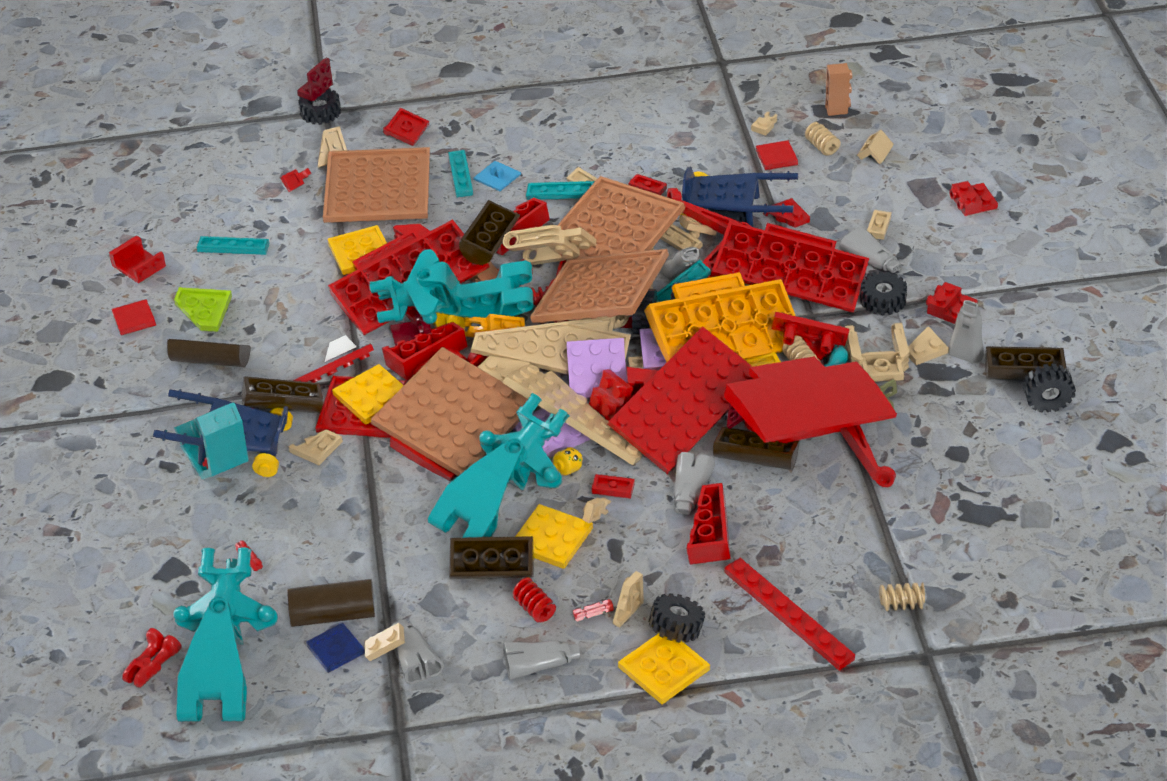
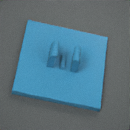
[473,161,521,191]

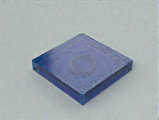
[306,623,365,673]

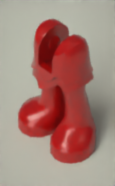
[122,628,182,688]

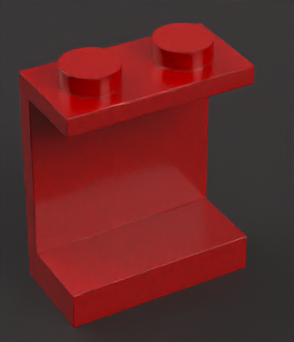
[109,235,166,284]

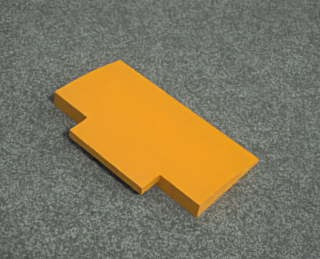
[644,272,798,362]

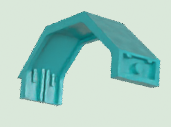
[174,402,249,479]

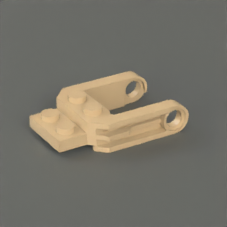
[503,225,596,265]
[845,323,909,382]

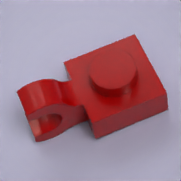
[280,168,312,192]

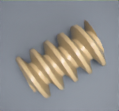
[805,122,841,156]
[783,336,821,362]
[879,582,925,611]

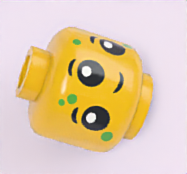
[553,447,583,476]

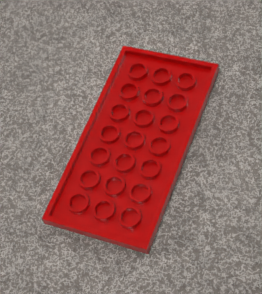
[607,326,753,475]

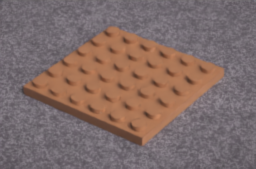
[323,147,430,223]
[557,176,685,261]
[530,249,669,323]
[371,347,528,476]

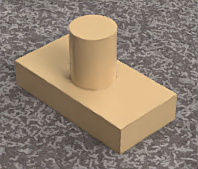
[679,215,717,239]

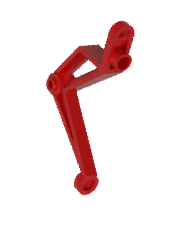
[667,188,751,278]
[745,421,896,487]

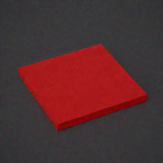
[315,376,407,438]

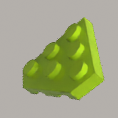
[174,287,232,332]

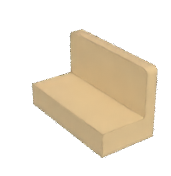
[857,130,894,164]

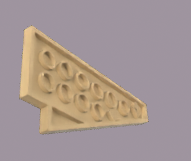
[471,316,631,375]
[502,364,643,465]

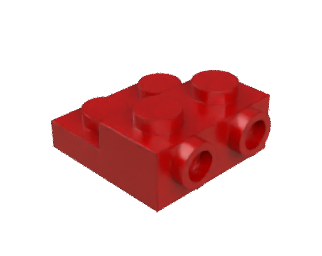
[949,181,998,216]
[926,282,978,324]
[589,369,633,421]

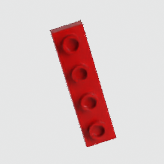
[771,311,850,354]

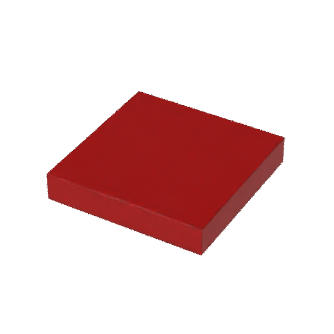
[384,108,429,146]
[756,140,798,170]
[111,299,156,335]

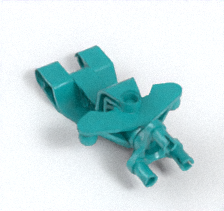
[370,249,533,324]
[428,393,570,538]
[173,547,278,722]

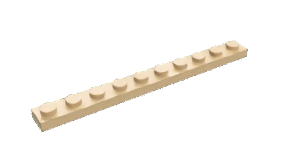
[567,167,703,251]

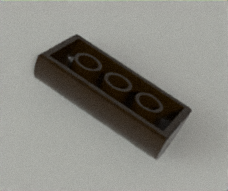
[459,200,520,265]
[167,339,251,367]
[985,346,1067,380]
[242,376,324,414]
[713,427,800,470]
[449,536,534,579]
[287,579,375,627]

